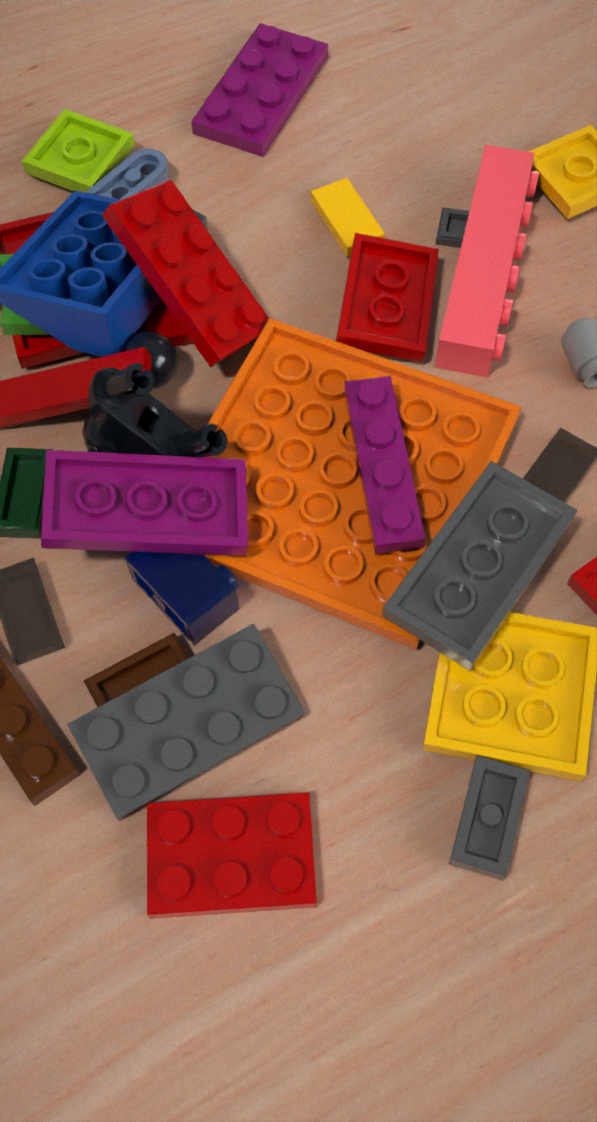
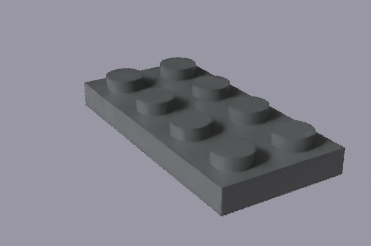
[382,461,577,671]
[67,623,305,820]

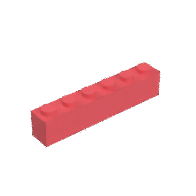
[435,145,539,377]

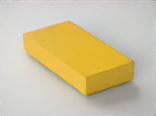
[310,178,385,258]

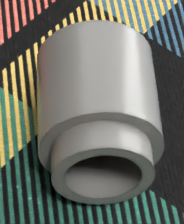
[561,318,597,388]

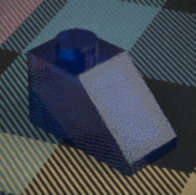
[125,552,239,646]

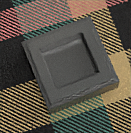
[436,207,469,248]

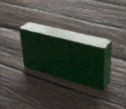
[0,447,53,539]

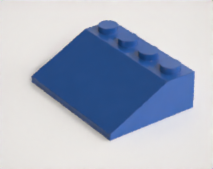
[0,190,162,357]

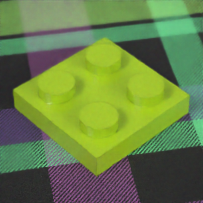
[22,109,135,192]

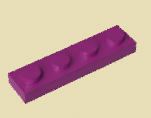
[344,376,425,554]

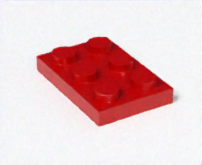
[336,233,439,362]
[147,792,317,919]

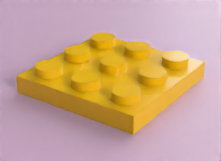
[422,612,597,782]

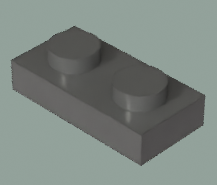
[449,755,530,881]

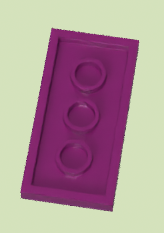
[191,23,328,157]
[41,450,248,555]

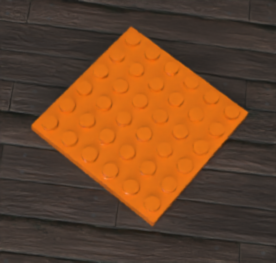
[179,318,522,650]

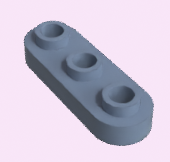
[85,148,169,200]

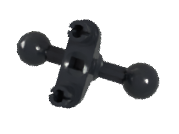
[41,332,228,513]

